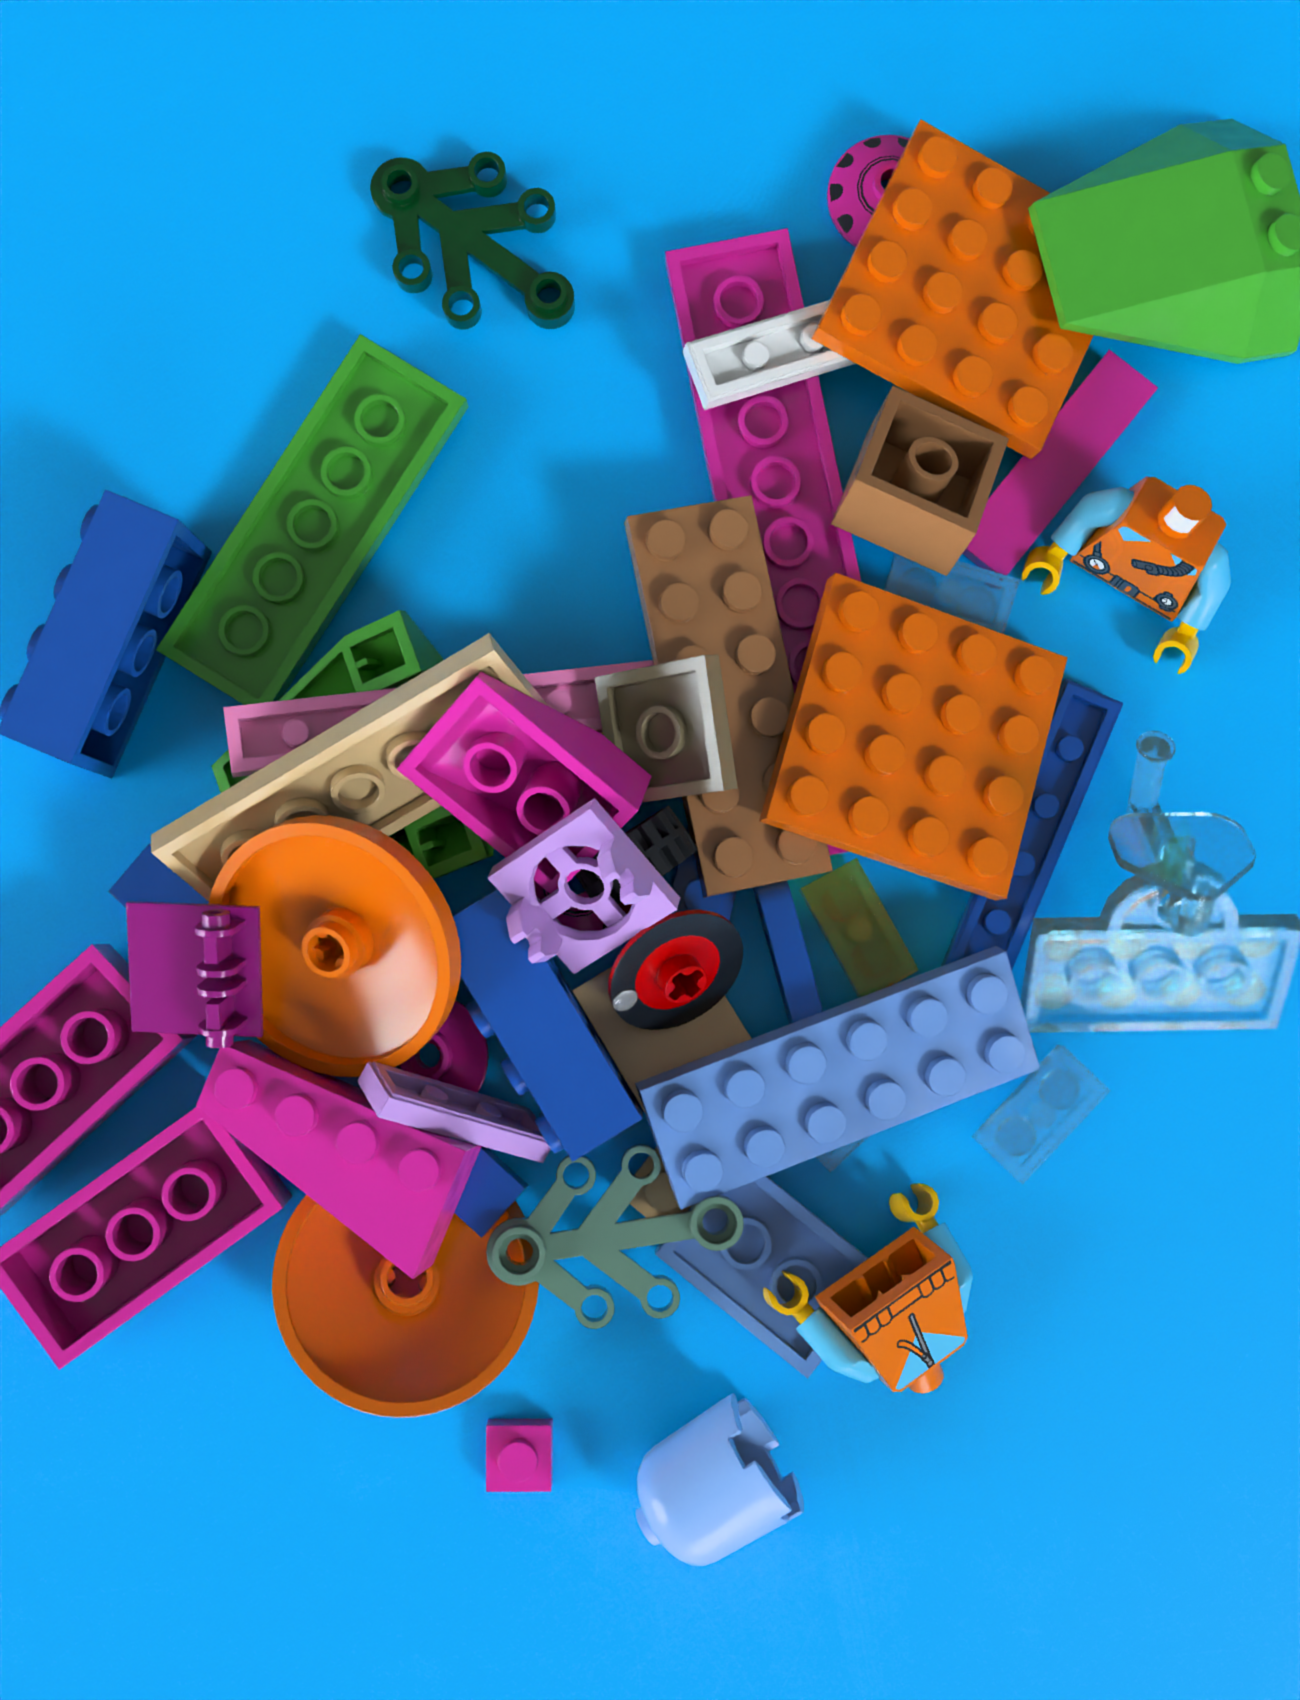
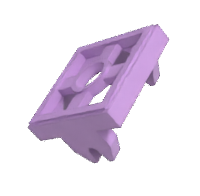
[488,798,680,974]

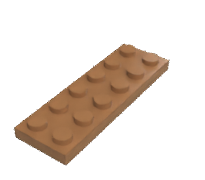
[624,495,833,898]

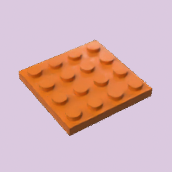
[811,120,1094,459]
[759,572,1068,901]

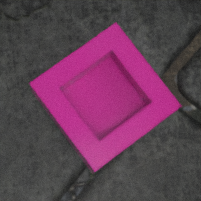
[486,1419,553,1492]

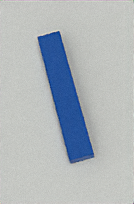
[940,678,1123,970]

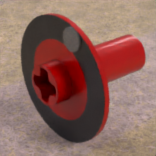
[608,902,743,1030]

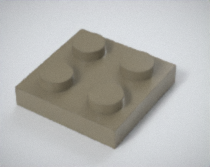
[595,655,738,803]

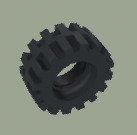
[576,805,698,904]

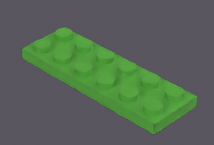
[156,334,469,705]

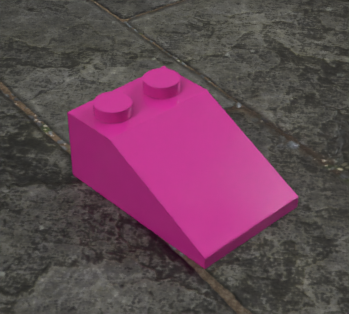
[397,671,652,894]

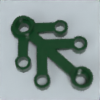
[370,152,575,330]

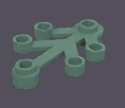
[486,1144,744,1329]

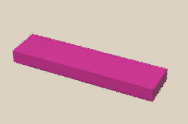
[962,349,1158,583]

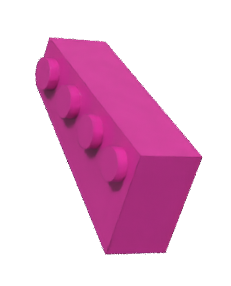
[196,1040,482,1279]

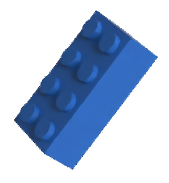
[0,489,212,779]
[453,890,643,1162]

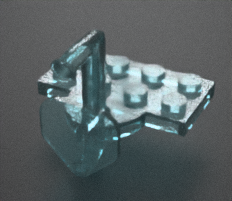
[1020,731,1300,1033]

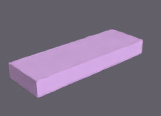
[357,1061,551,1163]

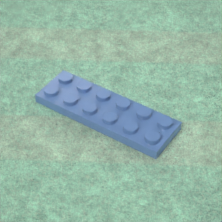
[635,946,1040,1210]

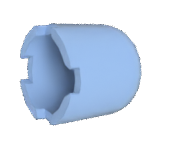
[635,1393,804,1566]

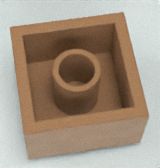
[831,385,1009,576]

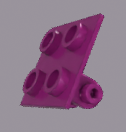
[126,901,263,1048]

